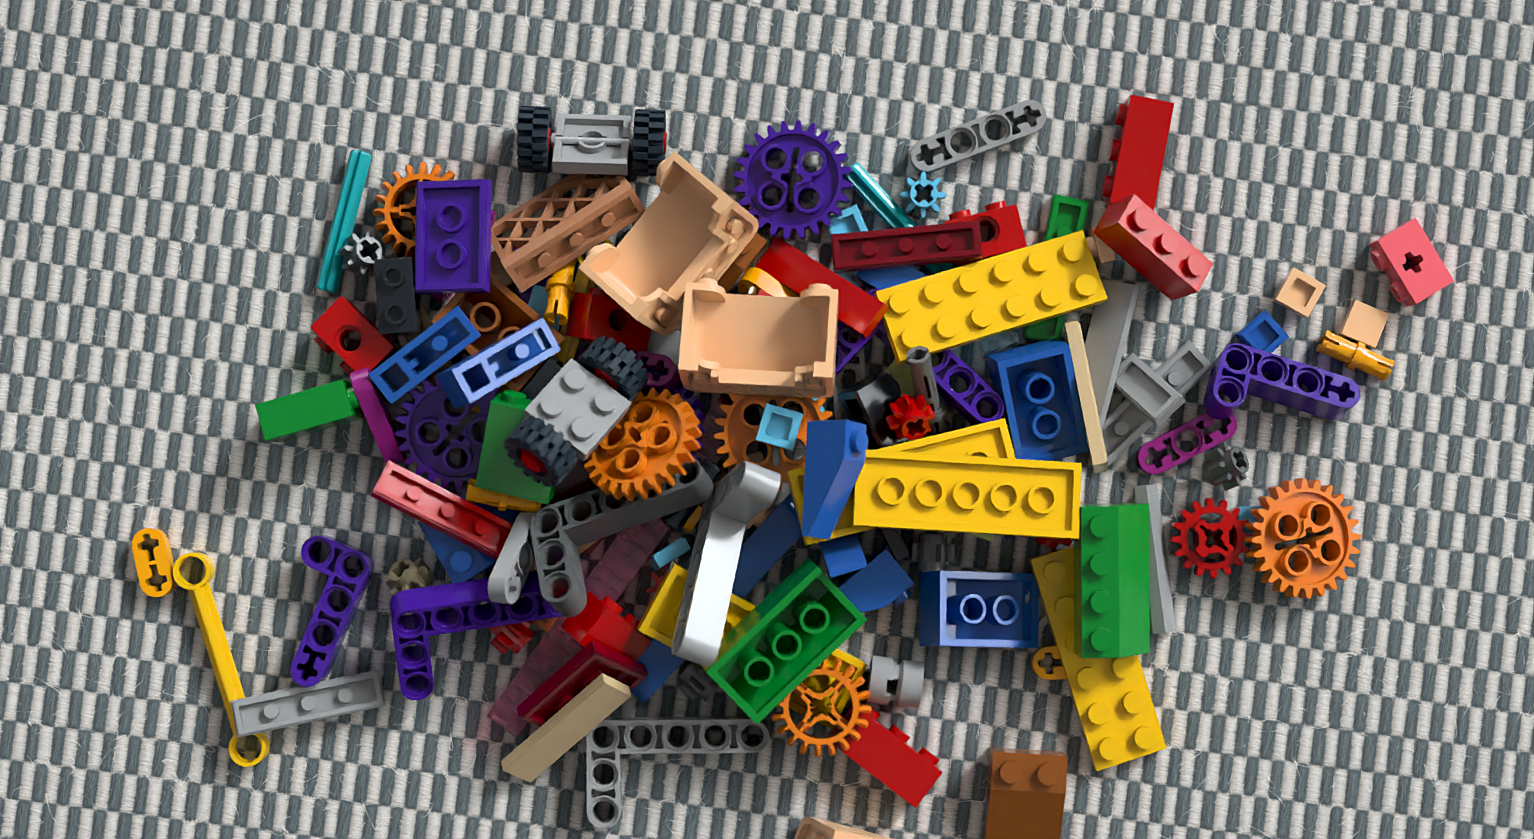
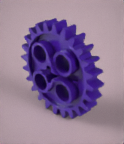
[733,120,853,241]
[396,372,499,491]

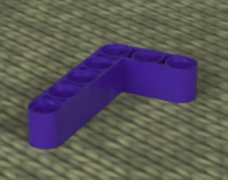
[835,289,1005,426]
[389,571,567,700]

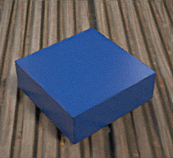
[1235,310,1289,353]

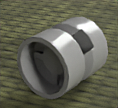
[866,655,924,710]

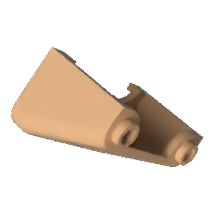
[579,151,758,336]
[678,278,838,398]

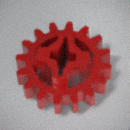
[1169,498,1252,578]

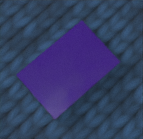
[414,179,492,294]

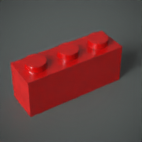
[1101,94,1174,211]
[1093,194,1213,301]
[826,701,943,808]

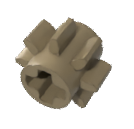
[386,558,435,595]

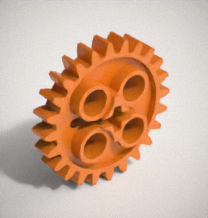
[584,388,702,502]
[714,394,833,494]
[1244,478,1361,599]

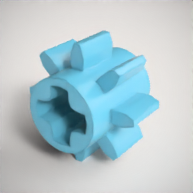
[899,172,946,219]

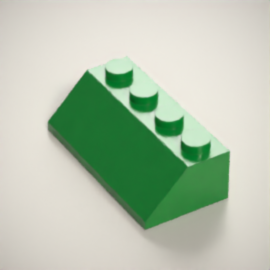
[1074,503,1150,658]
[701,558,867,725]

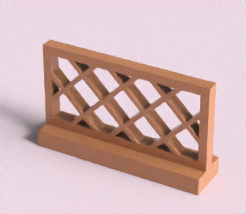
[491,174,646,293]

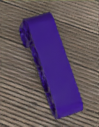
[1203,343,1360,421]
[290,535,374,687]

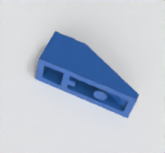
[368,306,481,404]
[436,317,561,408]
[802,420,868,539]
[819,533,867,578]
[837,548,914,613]

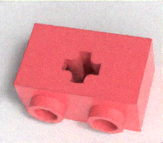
[1368,218,1454,307]

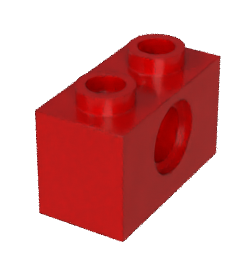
[943,200,1027,268]
[565,287,651,352]
[310,296,400,375]

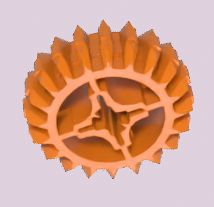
[373,162,455,258]
[771,657,872,757]

